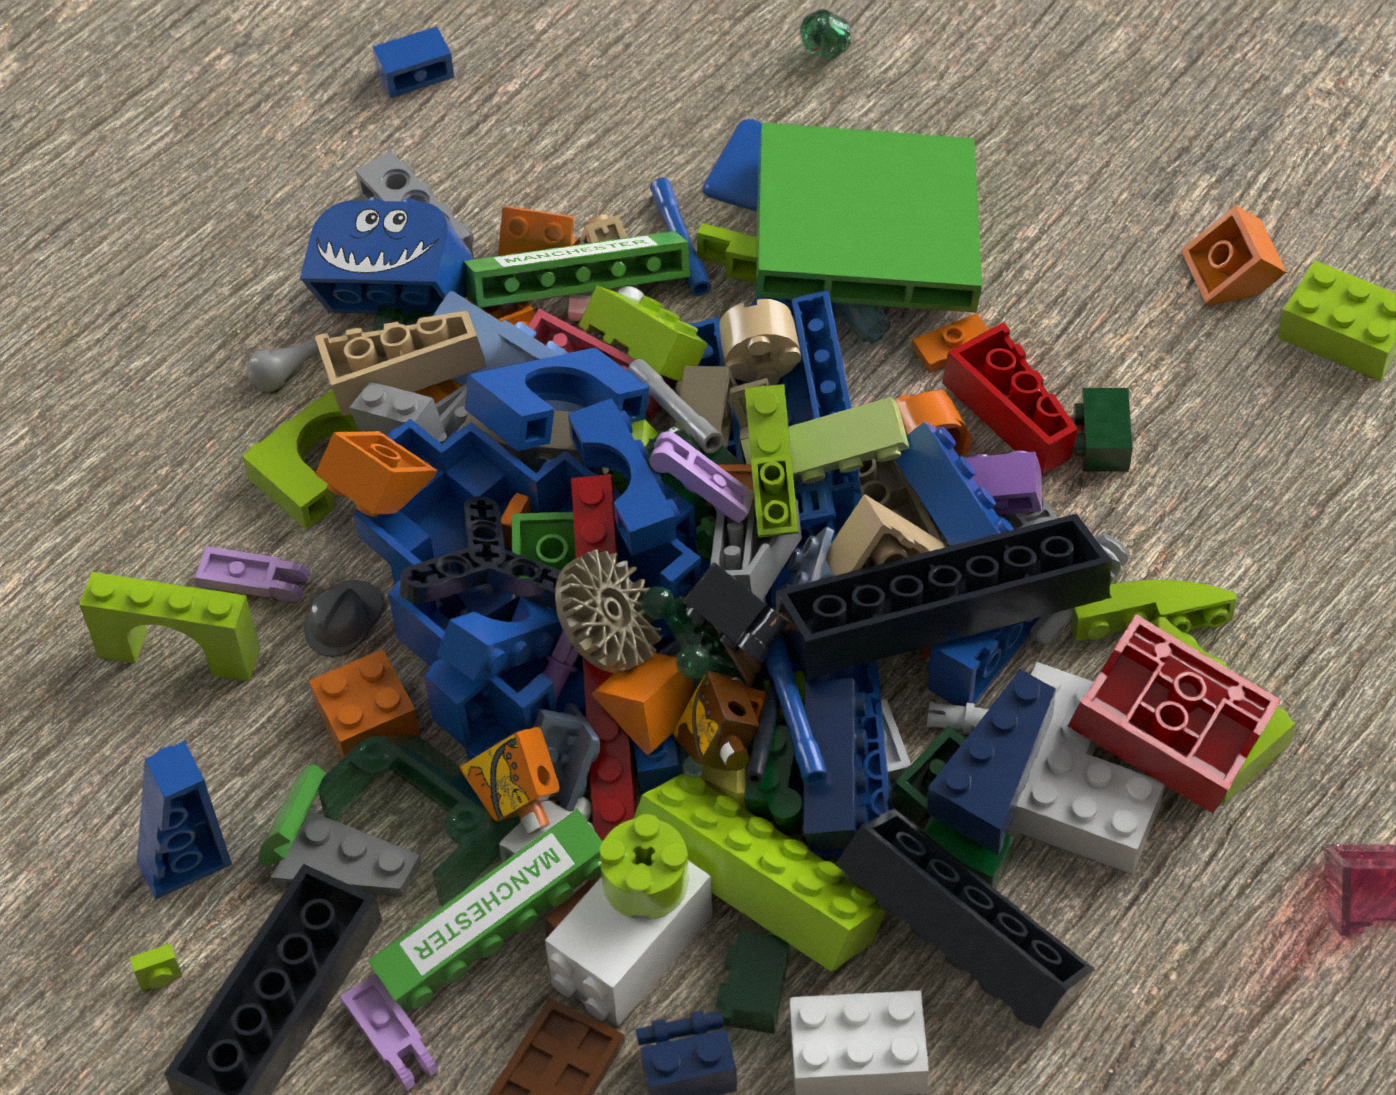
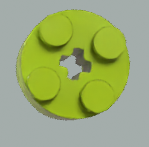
[600,814,689,919]

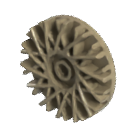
[555,550,661,673]

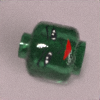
[800,9,851,60]

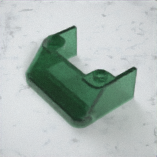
[317,735,520,907]

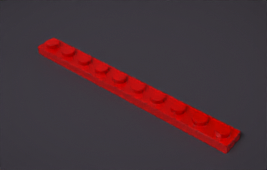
[571,474,636,841]

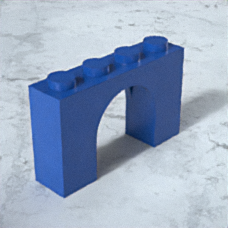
[465,348,649,451]

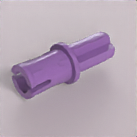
[543,631,579,703]

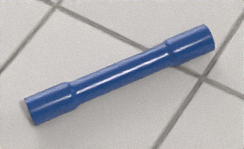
[650,178,711,296]
[765,635,827,785]

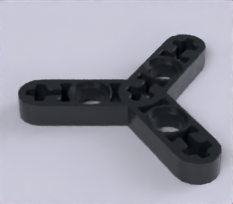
[399,496,561,609]

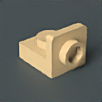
[581,214,627,243]

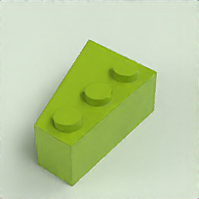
[578,285,708,381]

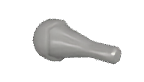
[247,333,324,392]

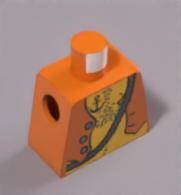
[460,726,560,835]

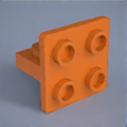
[498,206,580,256]

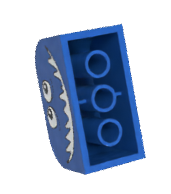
[300,198,473,316]

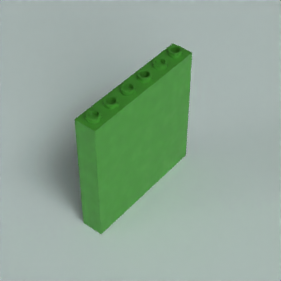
[755,122,982,313]

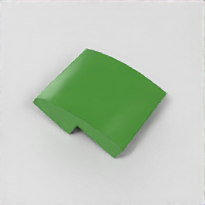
[258,763,326,867]

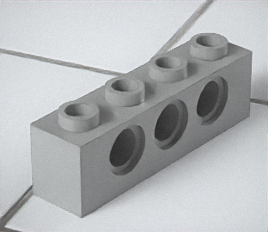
[355,151,474,259]

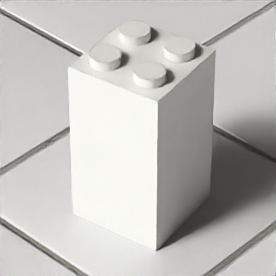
[545,861,713,1027]

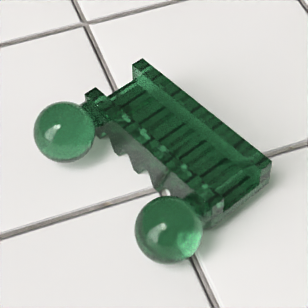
[642,586,739,681]

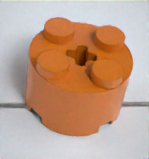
[895,389,971,457]

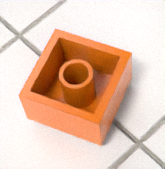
[309,649,420,767]

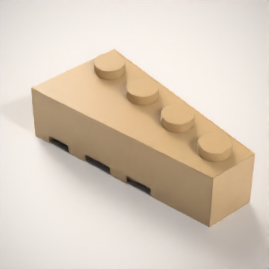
[314,311,487,416]
[826,494,948,576]

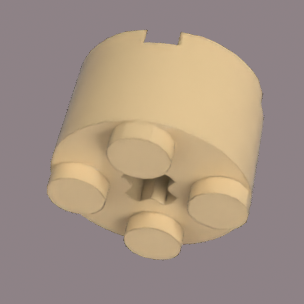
[719,299,801,386]

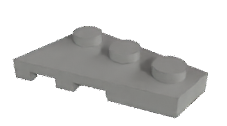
[270,811,422,897]

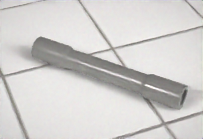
[627,359,723,453]

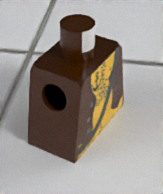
[672,671,758,771]

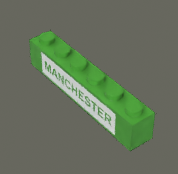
[464,231,690,308]
[368,808,603,1013]

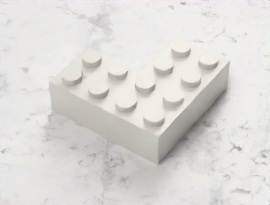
[1008,662,1165,874]

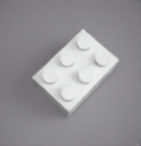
[790,990,929,1095]

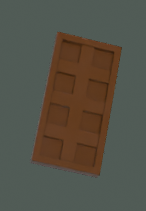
[488,998,625,1095]

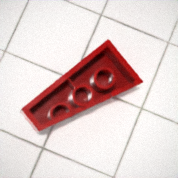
[942,322,1077,476]

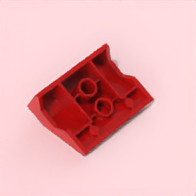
[1067,615,1281,814]

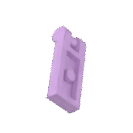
[650,432,754,524]

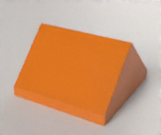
[592,652,695,756]

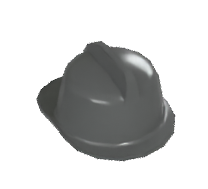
[304,580,383,657]

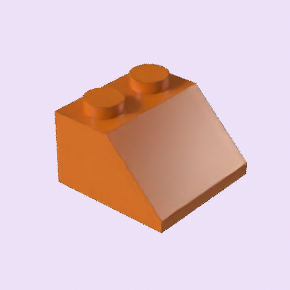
[1181,205,1287,306]
[315,431,438,517]

